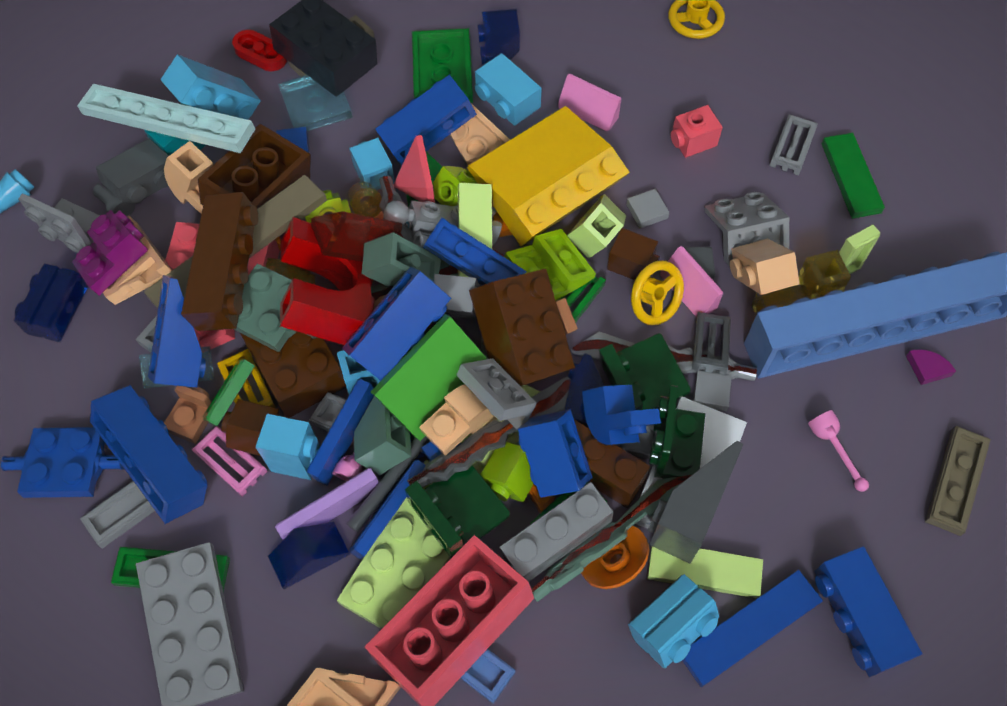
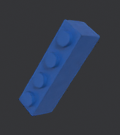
[90,385,208,524]

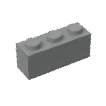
[500,482,613,581]

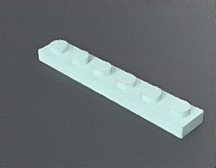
[77,84,255,153]

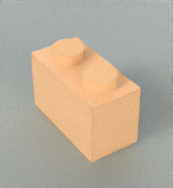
[730,238,800,295]

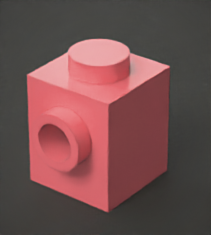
[671,105,723,158]

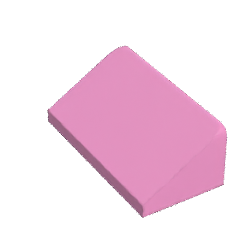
[558,74,621,131]
[660,246,723,317]

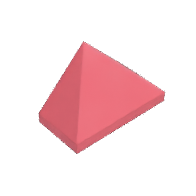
[394,135,435,203]

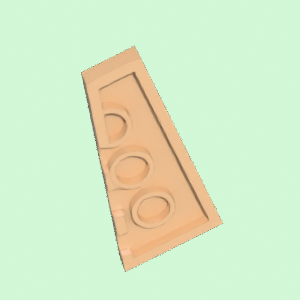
[450,103,510,206]

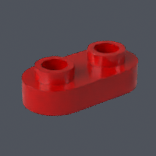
[232,30,287,71]

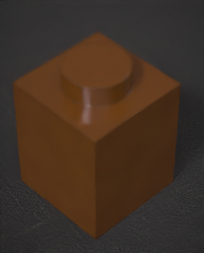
[607,228,660,280]
[221,399,279,456]

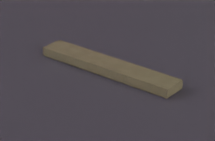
[144,175,327,309]

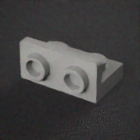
[457,358,536,430]

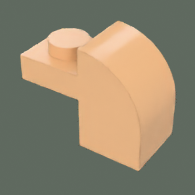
[164,141,213,214]
[419,384,497,456]

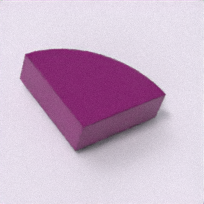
[906,350,956,385]

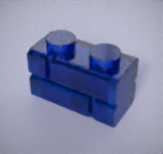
[13,263,89,342]

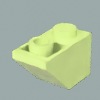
[567,194,626,259]

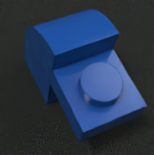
[582,385,661,445]

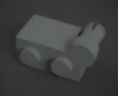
[93,138,168,216]

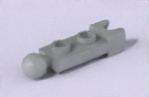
[384,200,502,246]

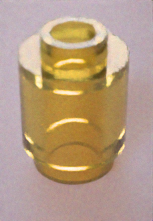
[347,182,382,219]

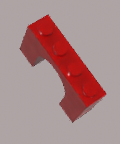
[280,217,375,345]

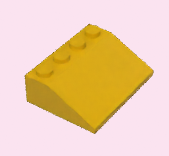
[467,106,630,246]

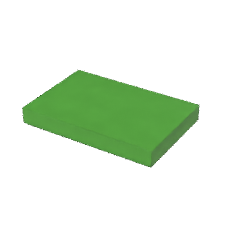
[371,314,487,441]

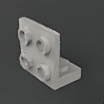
[705,192,789,266]
[18,193,100,253]

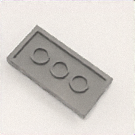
[136,542,244,706]

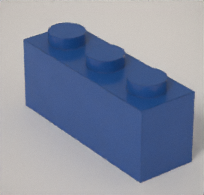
[375,74,477,166]
[342,266,451,381]
[814,546,923,678]

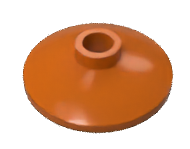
[581,524,649,589]

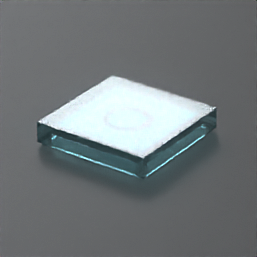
[278,75,353,131]

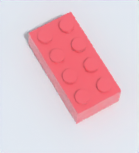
[364,535,534,706]

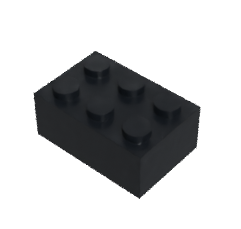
[269,0,377,97]

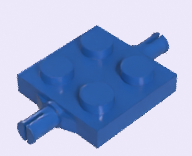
[1,427,124,498]

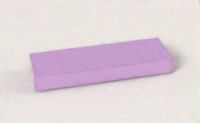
[275,468,379,547]

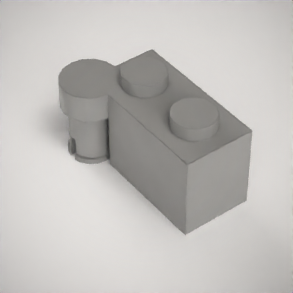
[434,273,482,319]

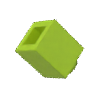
[480,442,533,502]

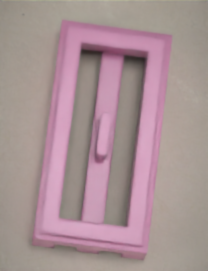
[192,426,268,497]

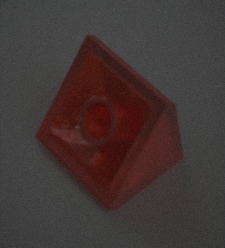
[311,211,402,262]

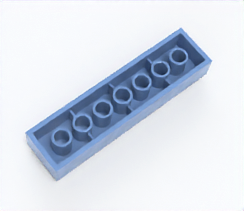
[744,251,1007,379]

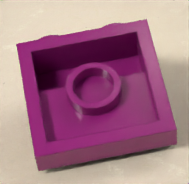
[72,210,148,296]

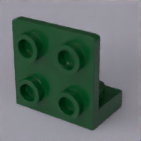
[599,333,691,410]
[649,385,705,482]
[405,460,510,558]

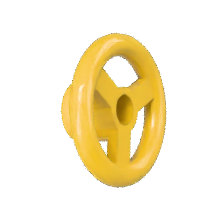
[668,0,725,39]
[631,260,684,325]

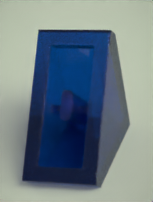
[268,522,350,589]

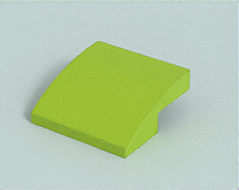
[504,229,596,300]

